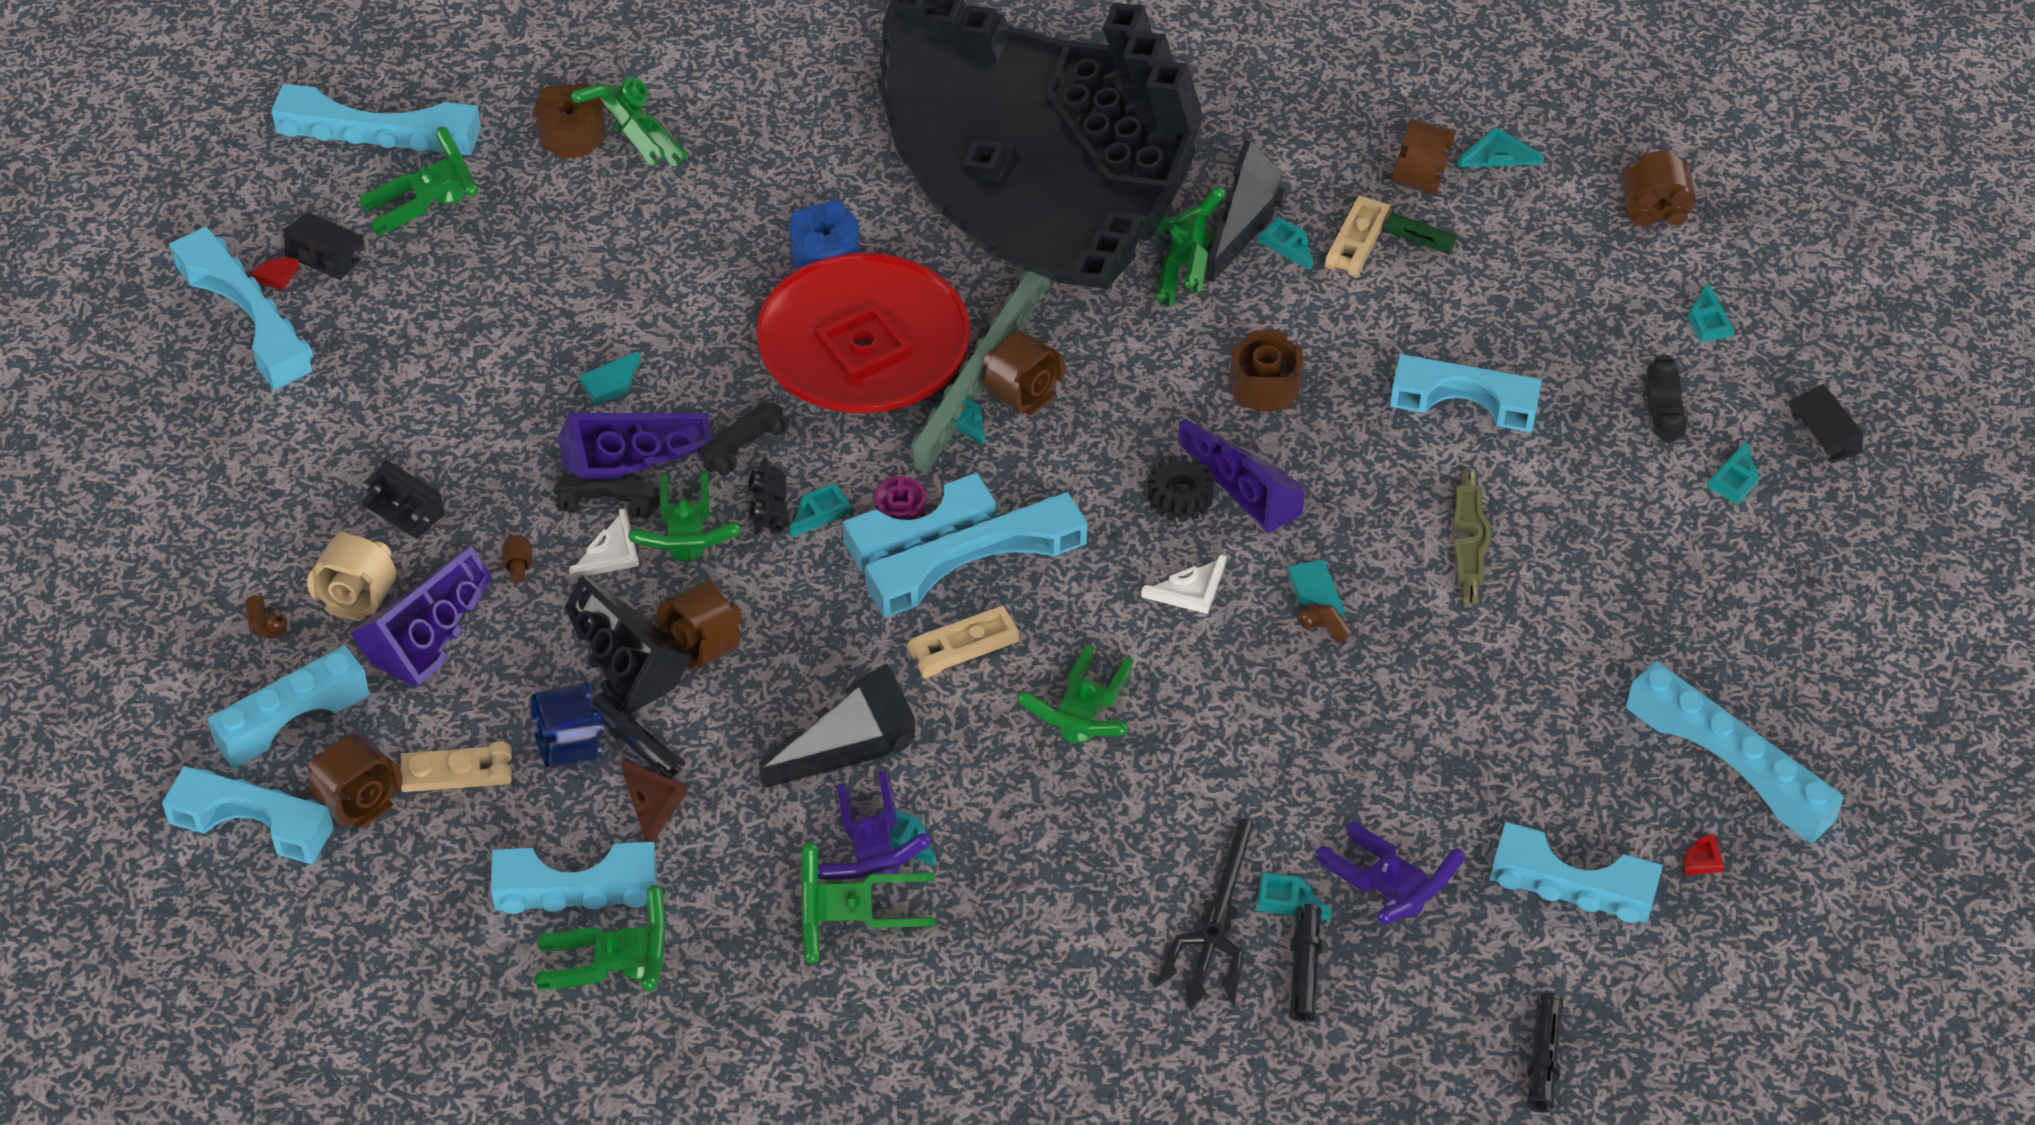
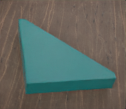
[1457,127,1545,167]

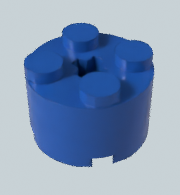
[789,200,860,270]

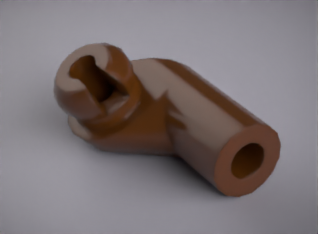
[245,596,287,639]
[1297,603,1353,644]

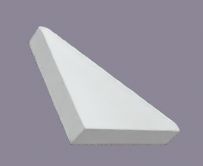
[569,509,639,579]
[1141,555,1227,614]

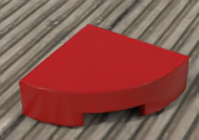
[251,258,300,290]
[1682,833,1724,875]

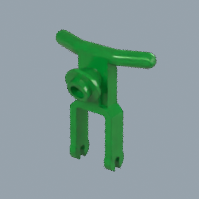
[571,76,687,166]
[359,127,478,235]
[1155,187,1225,308]
[628,471,741,563]
[1017,645,1134,744]
[801,842,935,965]
[534,885,665,992]

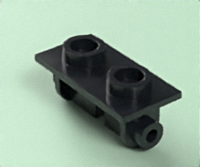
[747,457,788,534]

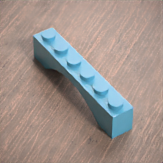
[271,83,481,155]
[169,227,313,390]
[865,492,1087,618]
[1626,661,1844,844]

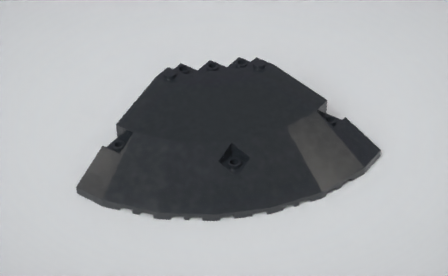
[878,0,1203,289]

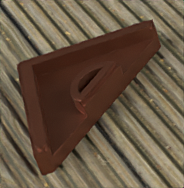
[621,760,688,842]

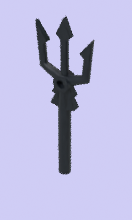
[1154,819,1253,1012]

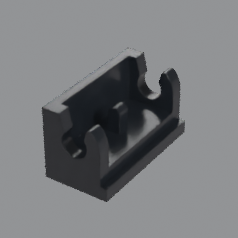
[284,212,364,280]
[1789,384,1863,464]
[362,460,444,539]

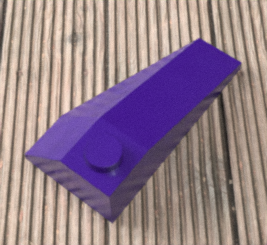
[558,413,713,478]
[1178,419,1305,534]
[350,546,492,687]

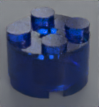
[530,682,604,769]

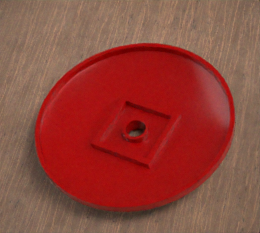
[757,253,970,413]

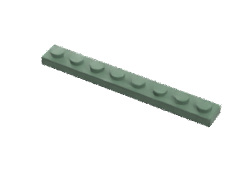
[911,269,1049,473]

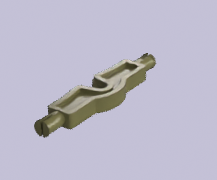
[1453,468,1492,604]

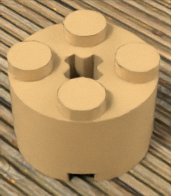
[307,532,396,621]

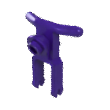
[818,770,931,880]
[1314,821,1465,924]

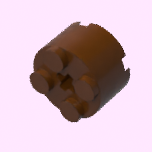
[535,83,606,158]
[1391,118,1456,196]
[1620,151,1696,227]
[1229,329,1303,411]
[983,330,1065,415]
[657,579,743,669]
[308,733,403,828]

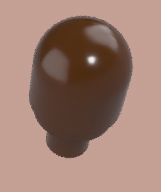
[502,535,532,583]

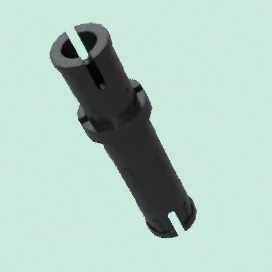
[586,693,685,779]
[1289,904,1323,1022]
[1527,993,1563,1113]

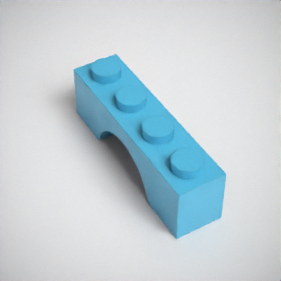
[1390,354,1542,432]
[842,473,996,574]
[207,645,370,769]
[162,766,333,865]
[1490,822,1663,923]
[491,842,657,914]

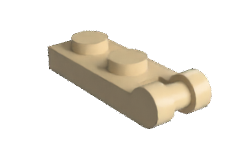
[1325,195,1391,278]
[907,605,1019,678]
[401,741,512,792]

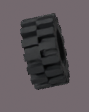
[1147,455,1214,522]

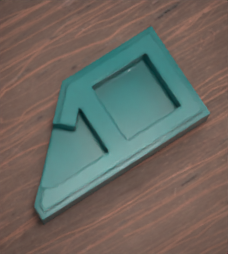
[1707,442,1759,504]
[789,482,852,538]

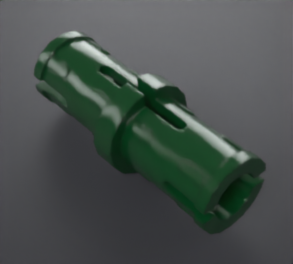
[1385,212,1457,255]

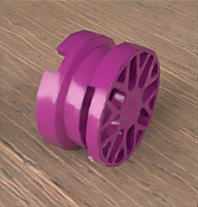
[874,476,927,520]

